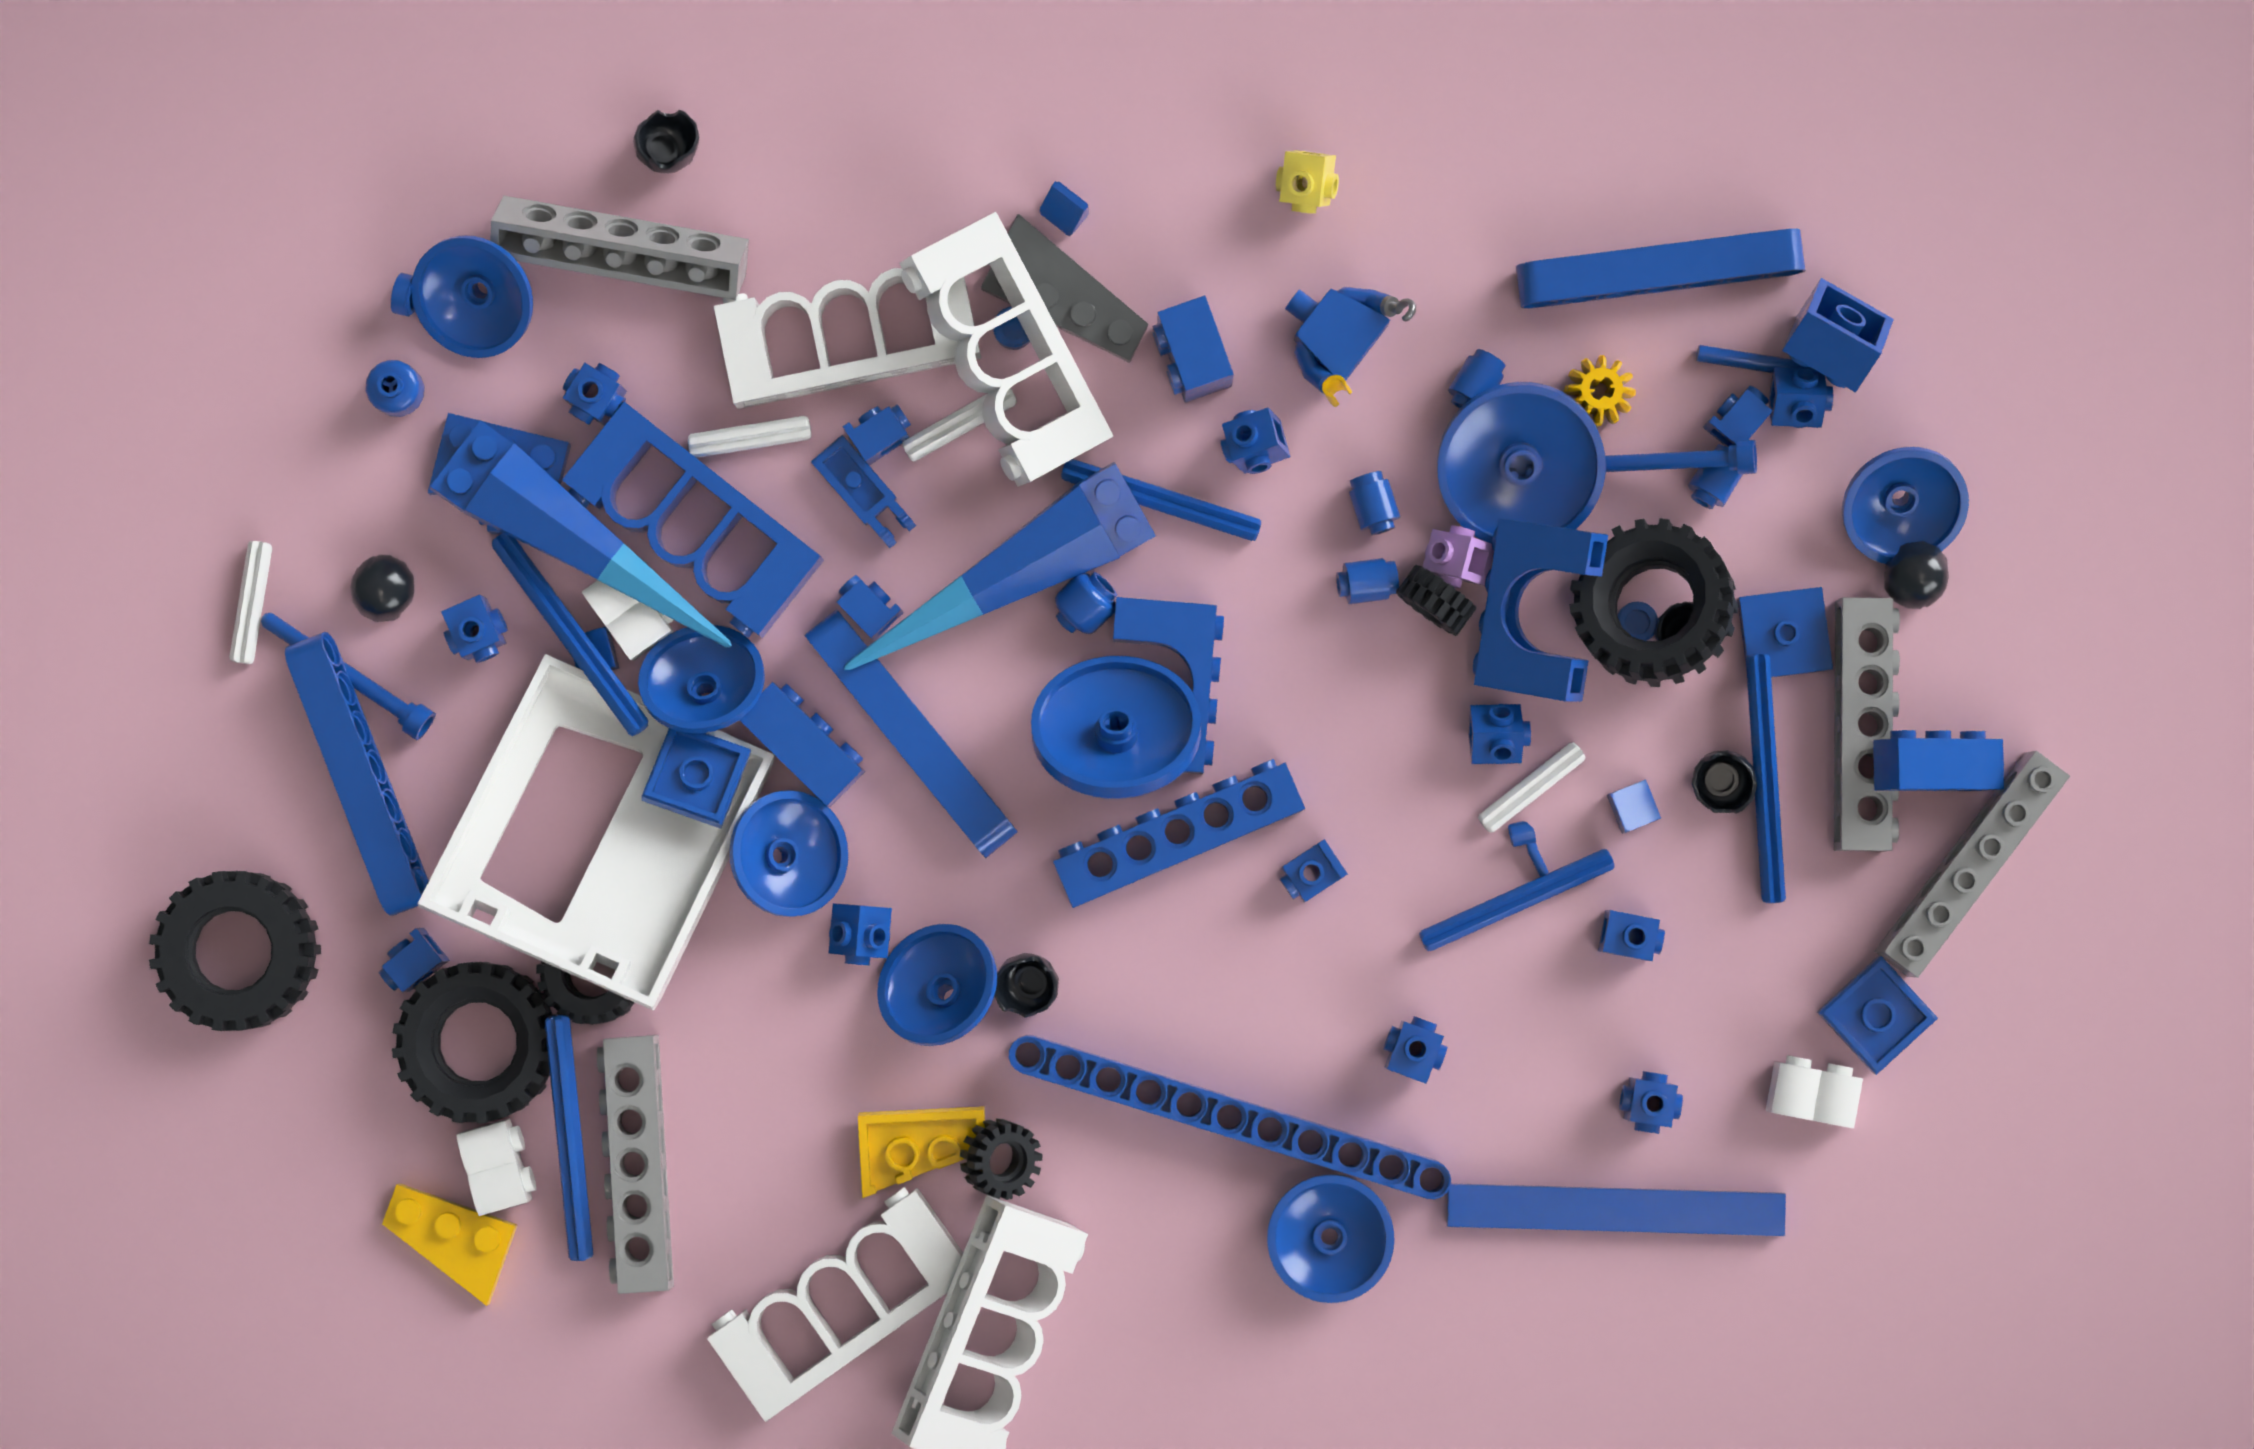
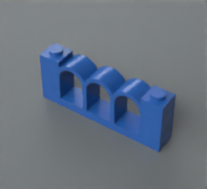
[562,402,824,638]

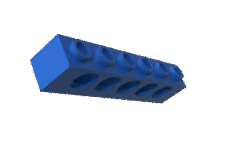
[1053,759,1305,908]

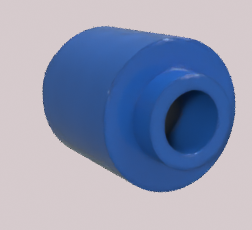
[1448,349,1506,409]
[1688,444,1743,509]
[1349,471,1400,535]
[1336,558,1399,605]

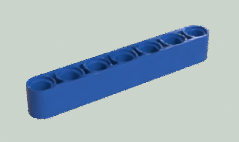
[1515,228,1806,309]
[804,609,1018,858]
[285,632,429,916]

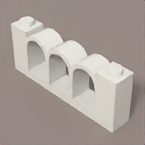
[900,212,1113,487]
[714,268,981,409]
[707,1187,963,1422]
[891,1195,1088,1449]

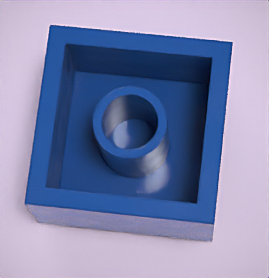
[1782,278,1894,393]
[1152,295,1234,403]

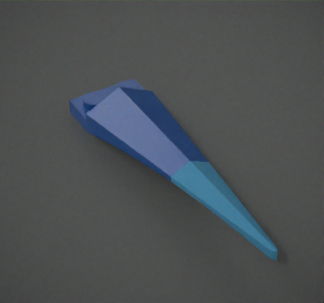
[430,420,732,647]
[844,462,1156,670]

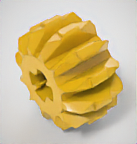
[1563,355,1636,427]

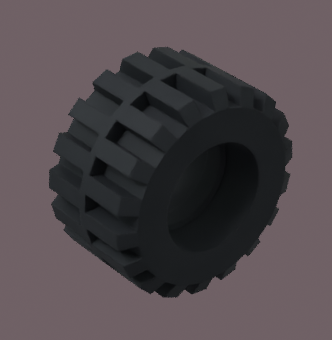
[536,961,636,1025]

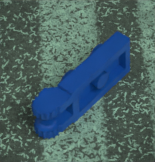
[811,435,917,548]

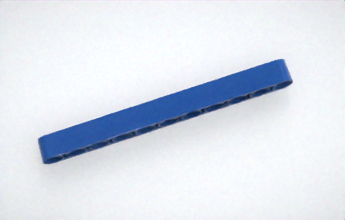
[1009,1035,1451,1199]

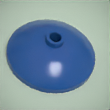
[411,236,533,358]
[1842,447,1969,564]
[638,625,765,733]
[729,790,849,917]
[877,924,997,1046]
[1267,1175,1395,1303]

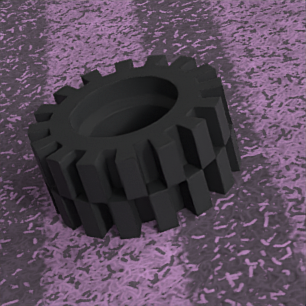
[1396,565,1477,636]
[960,1118,1043,1200]

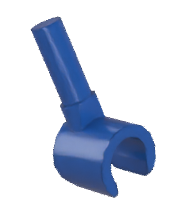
[1508,821,1549,877]

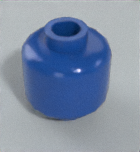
[365,360,425,417]
[1055,572,1117,634]

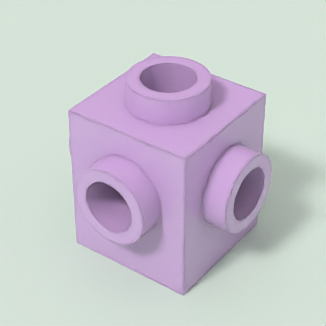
[1423,525,1494,588]

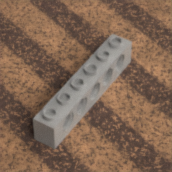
[490,196,749,300]
[1834,597,1900,851]
[1874,750,2070,978]
[597,1035,674,1294]

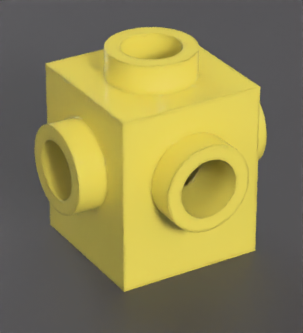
[1276,150,1339,213]

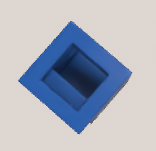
[1703,385,1773,448]
[842,404,911,466]
[837,575,904,641]
[1280,839,1348,902]
[379,928,450,993]

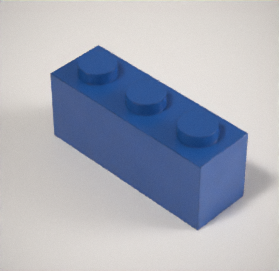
[740,682,865,807]
[1873,730,2004,791]

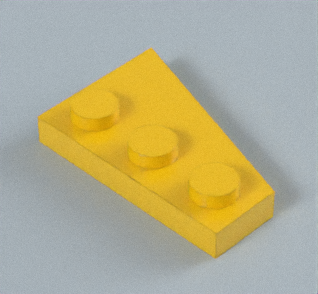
[858,1106,985,1198]
[382,1183,517,1306]

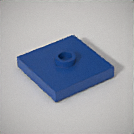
[1737,587,1833,678]
[641,728,751,829]
[1817,956,1938,1075]

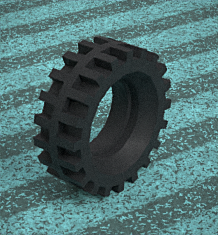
[1569,518,1738,687]
[149,871,321,1031]
[392,962,557,1124]

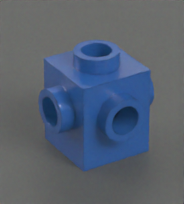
[563,362,627,426]
[1768,367,1834,428]
[1221,407,1291,474]
[441,594,508,663]
[1468,704,1531,764]
[828,903,892,966]
[1383,1016,1448,1084]
[1619,1071,1683,1134]

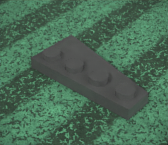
[981,214,1148,363]

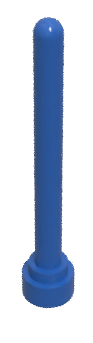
[1605,440,1757,474]
[261,613,436,741]

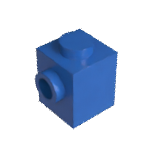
[1598,910,1665,961]

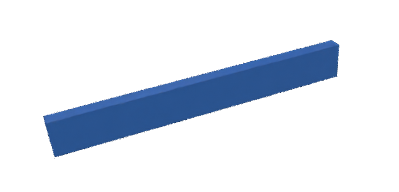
[1447,1183,1786,1236]

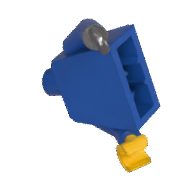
[1285,287,1416,407]

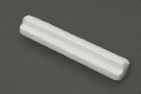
[902,388,1017,461]
[688,416,811,458]
[229,541,272,664]
[1478,742,1586,833]

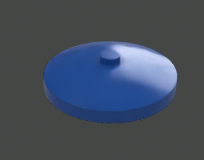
[1437,382,1606,544]
[1031,656,1201,799]

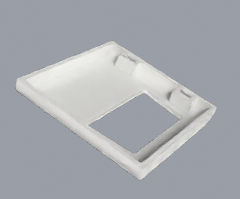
[418,654,775,1010]

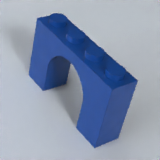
[1473,518,1608,702]
[1113,597,1224,774]

